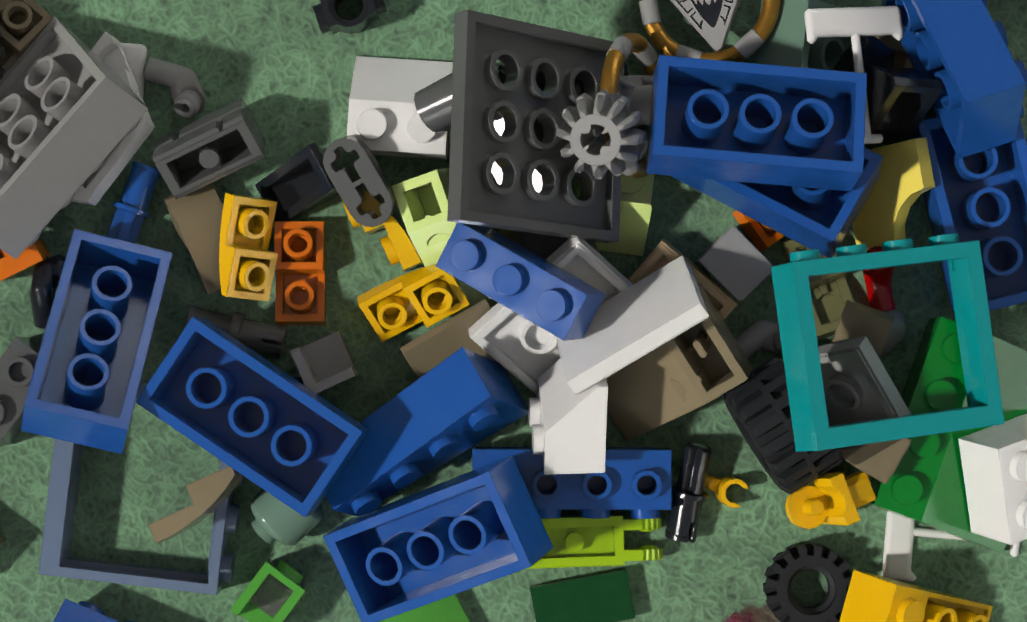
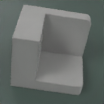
[695,226,773,301]
[290,331,359,394]

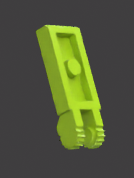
[526,514,663,569]

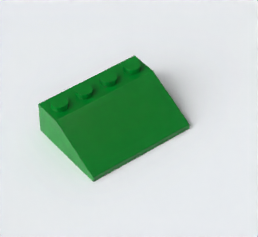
[867,316,1027,554]

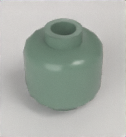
[250,489,325,545]

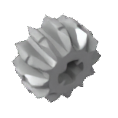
[556,89,646,179]

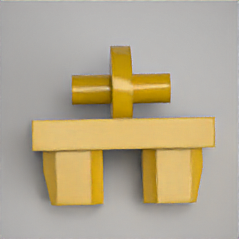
[785,471,876,529]

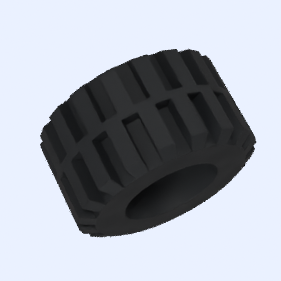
[723,357,842,495]

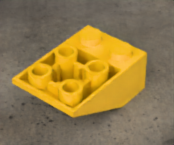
[839,570,993,622]

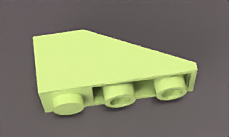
[391,168,498,318]

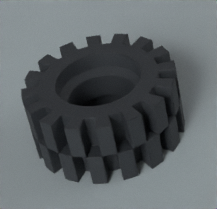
[763,542,852,622]

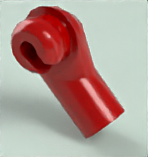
[862,246,896,311]

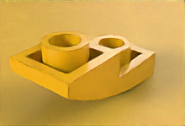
[342,189,423,272]
[219,193,278,302]
[357,264,470,343]

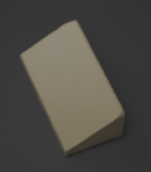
[400,299,495,379]
[840,438,911,484]

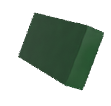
[530,568,635,622]

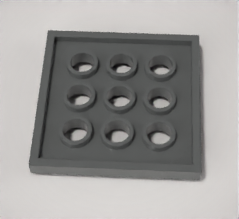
[447,10,624,243]

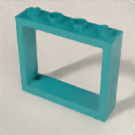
[771,233,1005,452]

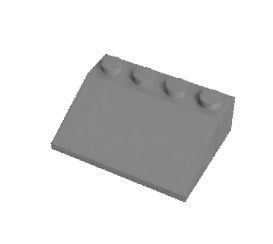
[0,17,148,259]

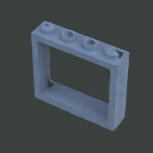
[38,383,245,595]

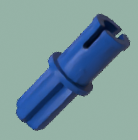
[106,161,161,244]

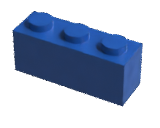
[436,223,606,341]

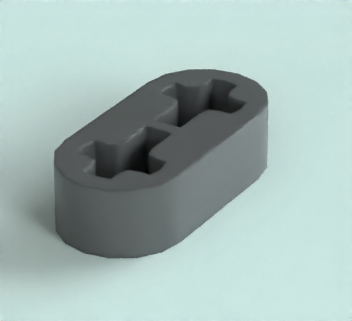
[323,136,396,227]

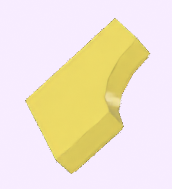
[852,137,935,250]

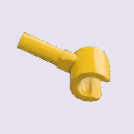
[678,470,748,508]

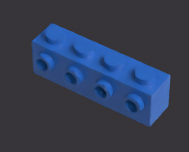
[472,447,671,519]

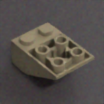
[606,283,753,441]

